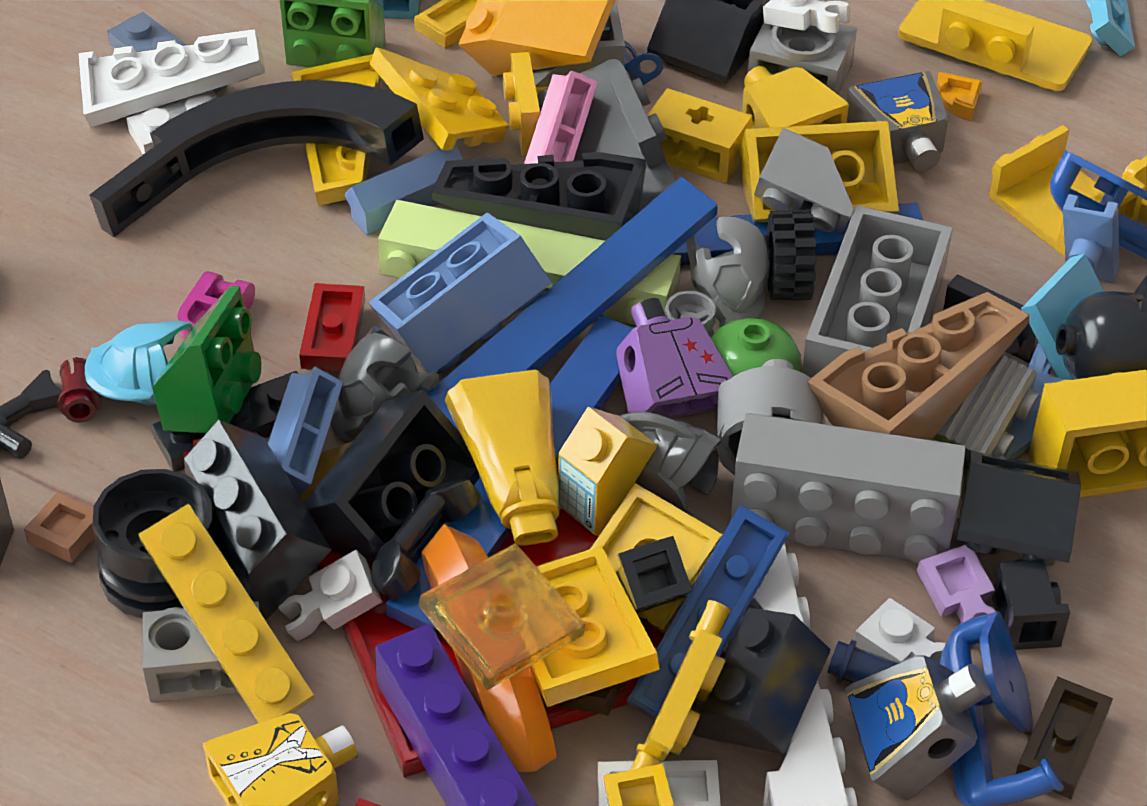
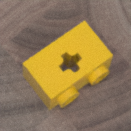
[647,88,752,184]

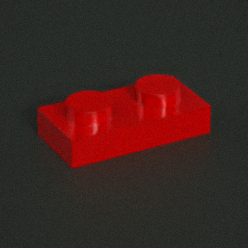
[299,283,365,372]

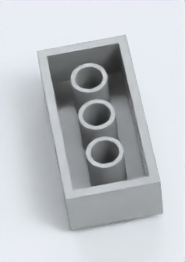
[802,205,953,378]
[730,412,966,564]

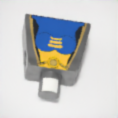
[846,71,948,172]
[845,655,991,800]

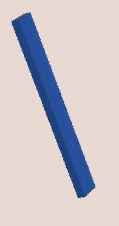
[427,176,718,431]
[386,315,633,636]

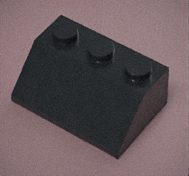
[304,390,480,570]
[184,420,332,621]

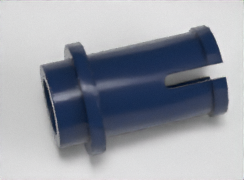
[827,639,901,684]

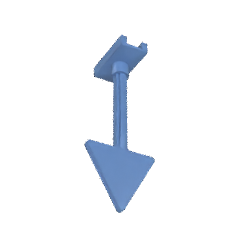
[1005,194,1120,459]

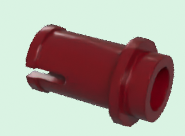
[58,357,100,423]

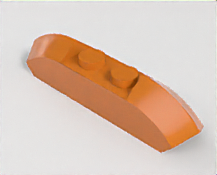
[421,524,557,772]

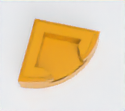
[936,72,983,121]

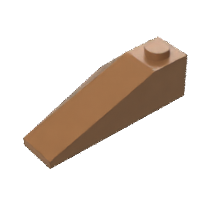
[807,292,1029,440]

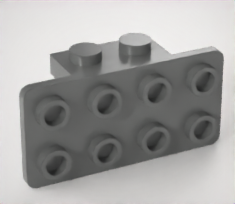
[537,59,675,212]

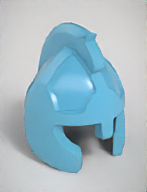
[85,320,193,406]

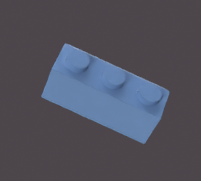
[368,213,552,373]

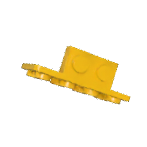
[898,0,1092,91]

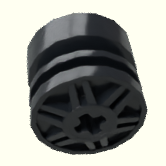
[93,469,215,619]

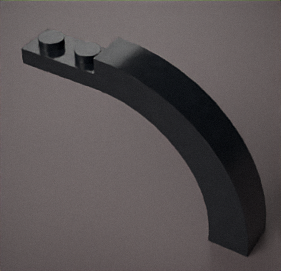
[89,80,424,237]

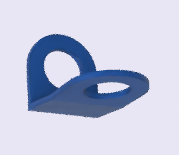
[624,41,663,85]

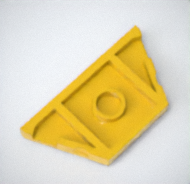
[370,47,509,151]

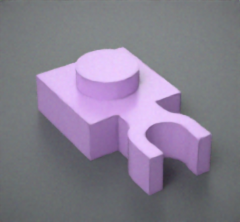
[916,545,996,647]

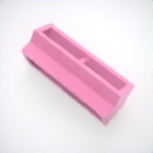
[524,70,598,164]

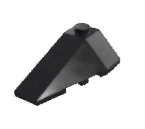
[431,152,646,241]

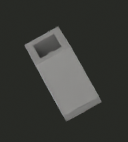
[754,128,854,235]

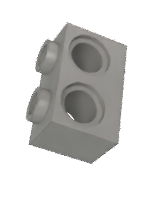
[143,602,260,702]

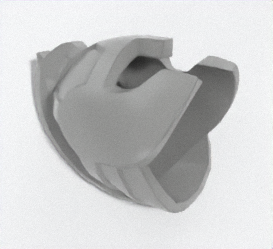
[687,216,770,327]

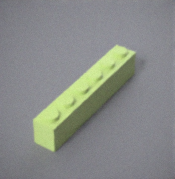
[378,200,681,326]

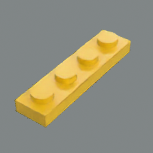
[138,504,314,723]

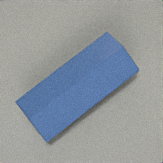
[344,144,463,236]
[268,367,343,496]

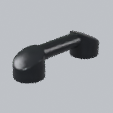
[371,479,481,600]

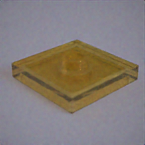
[419,543,585,690]

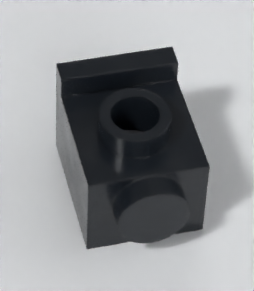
[616,536,692,614]
[992,559,1070,650]

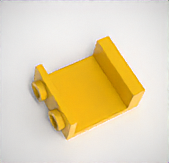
[988,125,1146,257]

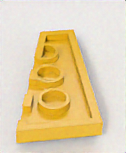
[291,54,381,206]

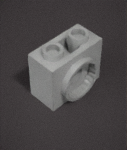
[748,23,857,95]

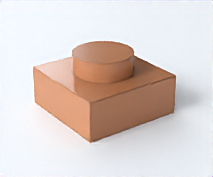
[24,492,94,563]

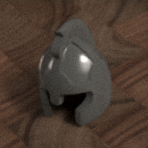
[330,326,439,442]
[620,412,722,516]

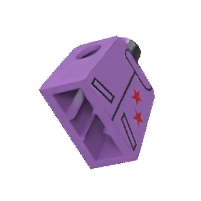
[616,298,733,419]

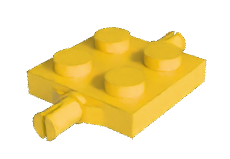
[630,600,731,770]

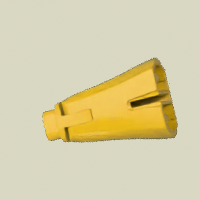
[445,370,559,546]

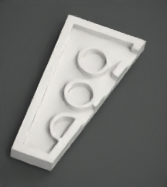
[79,29,265,127]

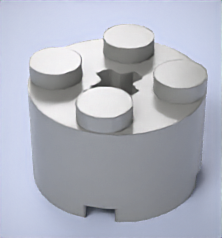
[717,359,825,475]

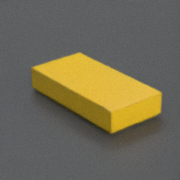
[414,0,477,49]

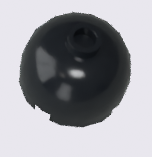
[1056,291,1147,380]

